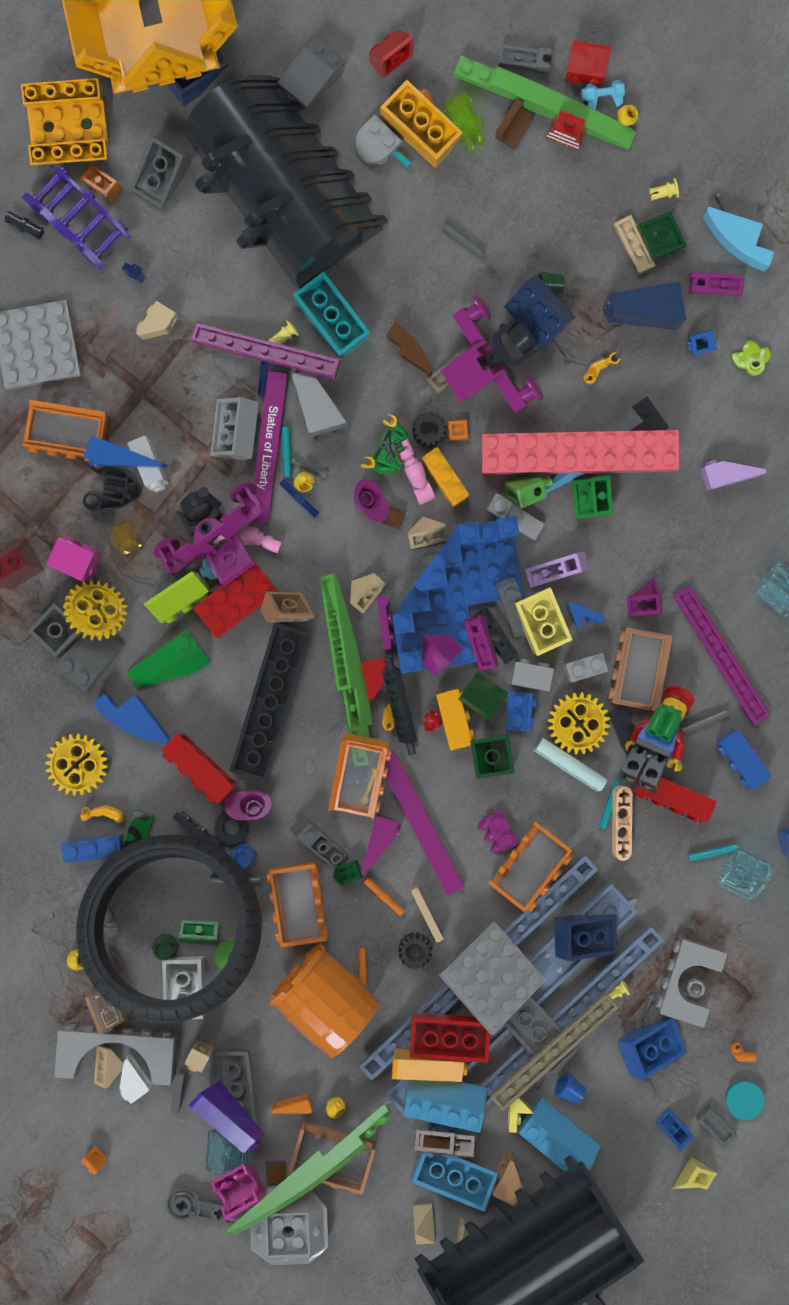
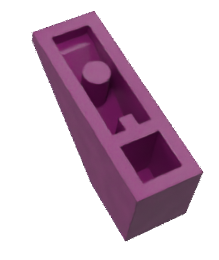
[361,815,401,873]

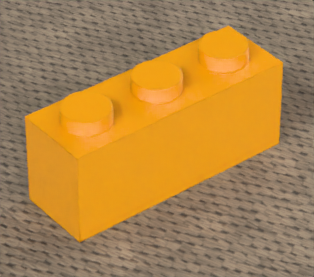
[421,447,470,508]
[436,689,475,751]

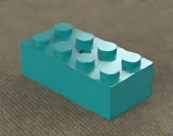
[293,271,371,361]

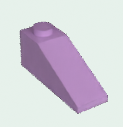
[701,460,767,491]
[525,552,590,588]

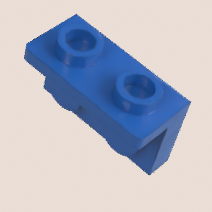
[506,691,536,732]

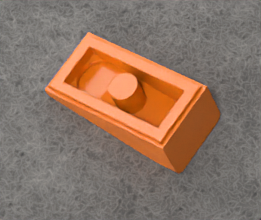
[79,164,123,203]
[271,1093,313,1114]

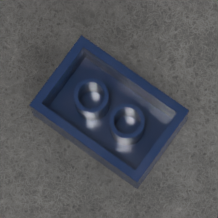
[504,275,576,349]

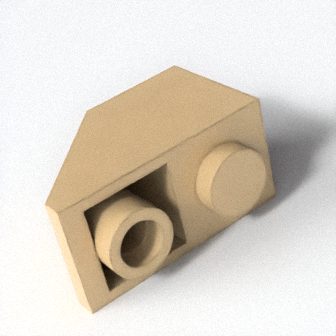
[136,301,179,340]

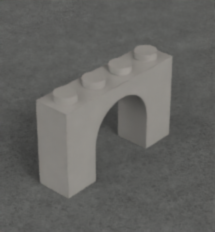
[655,936,727,1028]

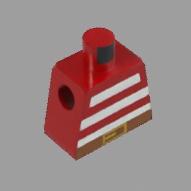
[546,111,586,151]

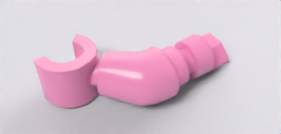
[400,439,435,505]
[214,526,282,554]

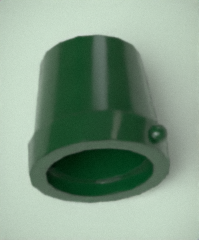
[538,271,565,295]
[151,933,180,960]

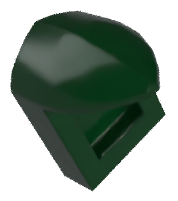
[333,860,363,885]

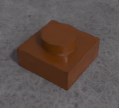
[381,506,405,530]
[266,1160,287,1184]

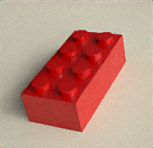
[193,561,279,639]
[161,732,238,804]
[630,770,717,824]
[409,1012,490,1063]

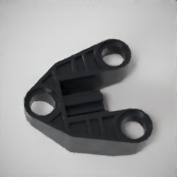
[83,465,142,511]

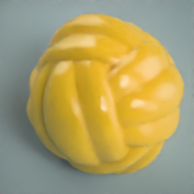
[618,105,638,126]
[294,472,315,492]
[67,949,83,971]
[326,1097,346,1119]

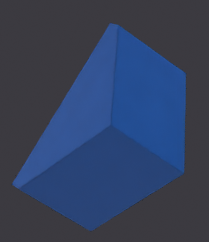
[656,1109,695,1152]

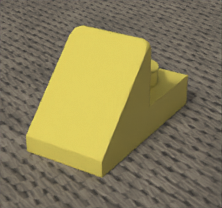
[508,1096,533,1133]

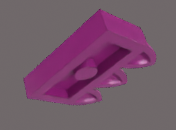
[477,809,519,853]

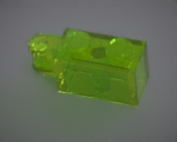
[443,92,484,151]

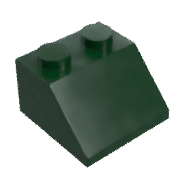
[470,734,515,779]

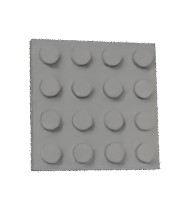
[0,300,82,390]
[439,921,546,1035]

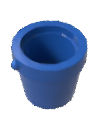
[231,843,257,869]
[554,1073,586,1104]

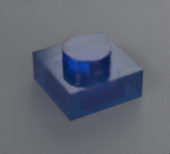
[122,262,145,284]

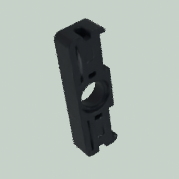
[473,607,518,664]

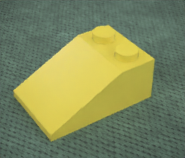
[515,587,572,656]

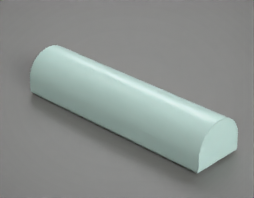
[534,737,607,792]

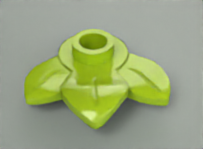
[732,340,771,376]

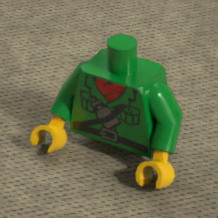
[361,414,419,475]

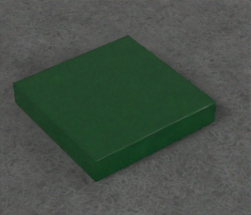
[637,211,687,261]
[458,671,508,721]

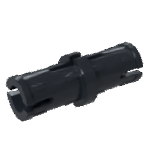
[4,211,44,240]

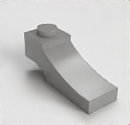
[486,493,545,541]

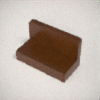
[495,99,534,149]

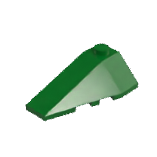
[127,630,211,689]

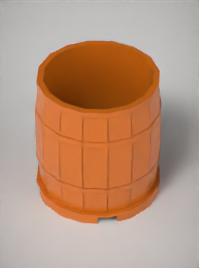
[267,943,380,1058]

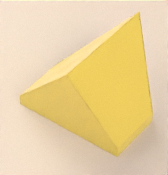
[672,1157,717,1190]

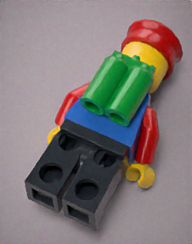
[620,686,694,793]

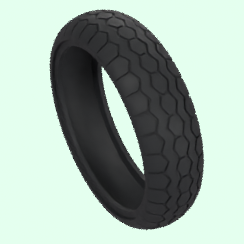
[76,834,262,1023]

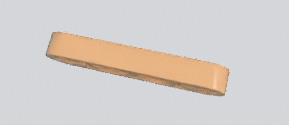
[612,785,633,861]

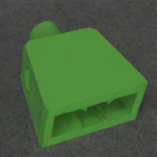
[503,474,553,509]

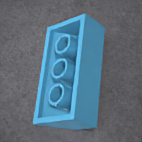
[403,1080,487,1133]
[517,1097,601,1172]
[410,1152,498,1212]

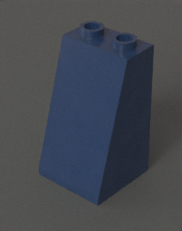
[603,281,686,330]

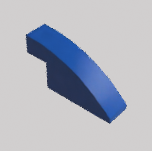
[92,694,171,744]

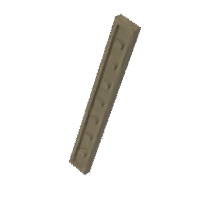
[490,991,619,1111]

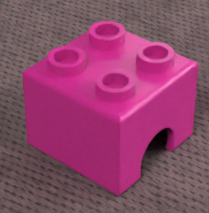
[46,536,102,583]
[211,1163,266,1221]

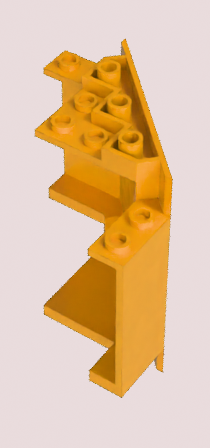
[62,0,238,94]

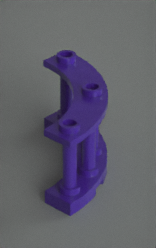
[21,164,131,270]

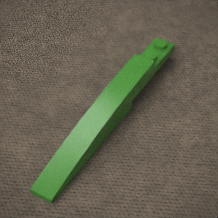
[454,56,636,150]
[320,574,374,766]
[227,1104,393,1235]

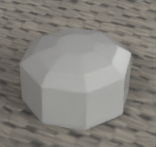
[685,978,706,999]

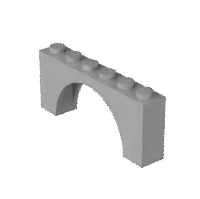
[55,1024,177,1086]

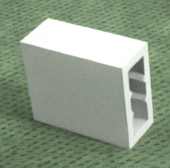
[127,436,169,492]

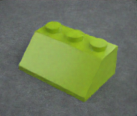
[144,571,212,624]

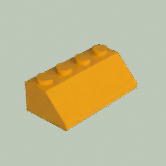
[380,80,463,168]

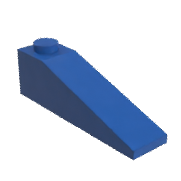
[83,436,168,469]

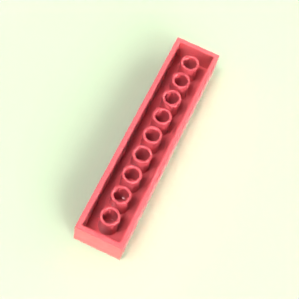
[482,430,679,475]

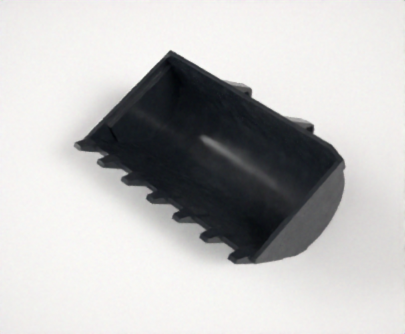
[186,75,389,289]
[414,1155,644,1305]

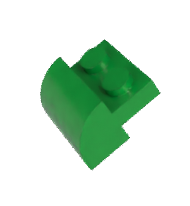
[572,475,614,520]

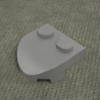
[356,115,402,165]

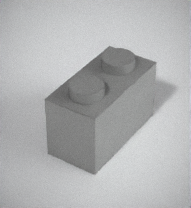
[563,653,608,683]
[510,659,554,692]

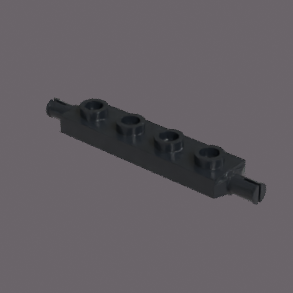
[382,655,417,755]

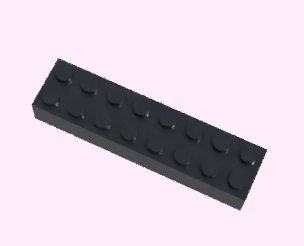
[229,622,313,782]

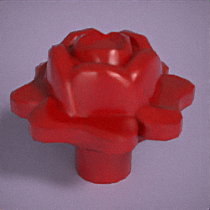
[422,710,442,732]

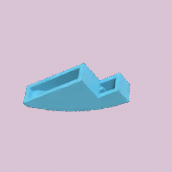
[703,206,774,272]

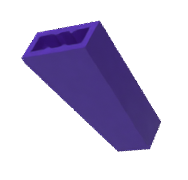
[189,1080,265,1153]

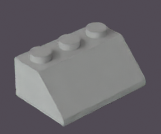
[210,397,259,460]

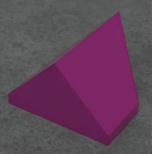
[627,577,663,617]
[422,635,463,676]

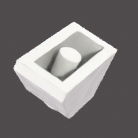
[120,1054,153,1104]

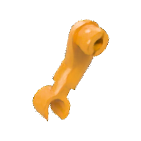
[584,352,621,384]
[382,692,407,731]
[80,805,124,824]

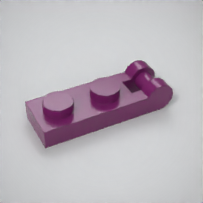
[688,272,744,296]
[377,595,395,650]
[464,615,499,670]

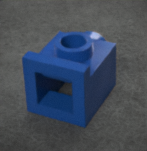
[686,329,717,356]

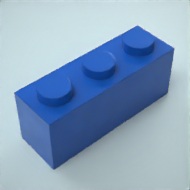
[715,729,772,790]
[61,834,124,863]

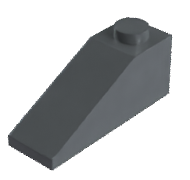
[495,577,524,637]

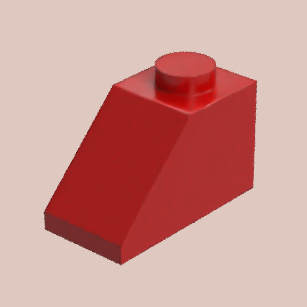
[361,658,387,700]

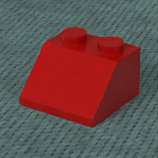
[369,29,413,79]
[565,40,611,86]

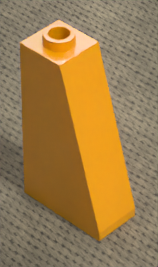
[392,1048,467,1082]

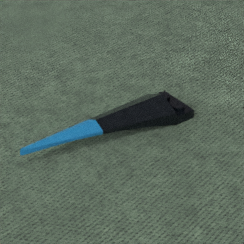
[546,396,669,494]

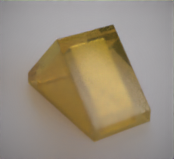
[111,520,142,555]

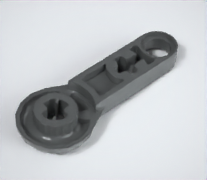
[166,1188,237,1226]

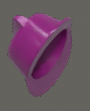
[353,479,390,522]
[225,791,272,821]

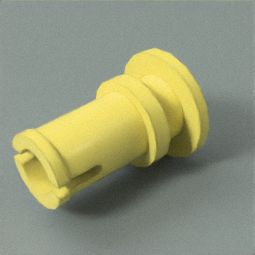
[649,178,679,201]
[268,320,299,344]
[608,980,630,999]

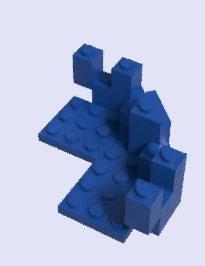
[392,516,524,674]

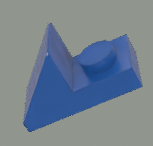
[566,601,605,630]

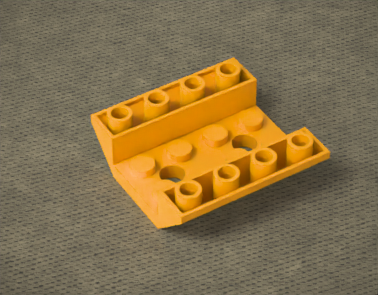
[21,78,109,166]

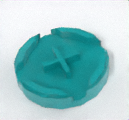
[725,1080,765,1120]

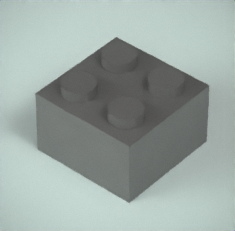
[28,603,83,658]

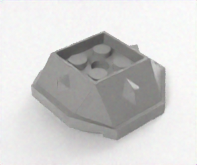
[250,1185,329,1265]

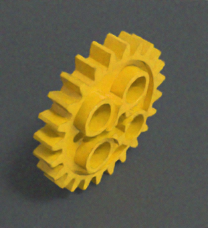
[63,580,127,641]
[547,692,610,754]
[45,733,109,796]

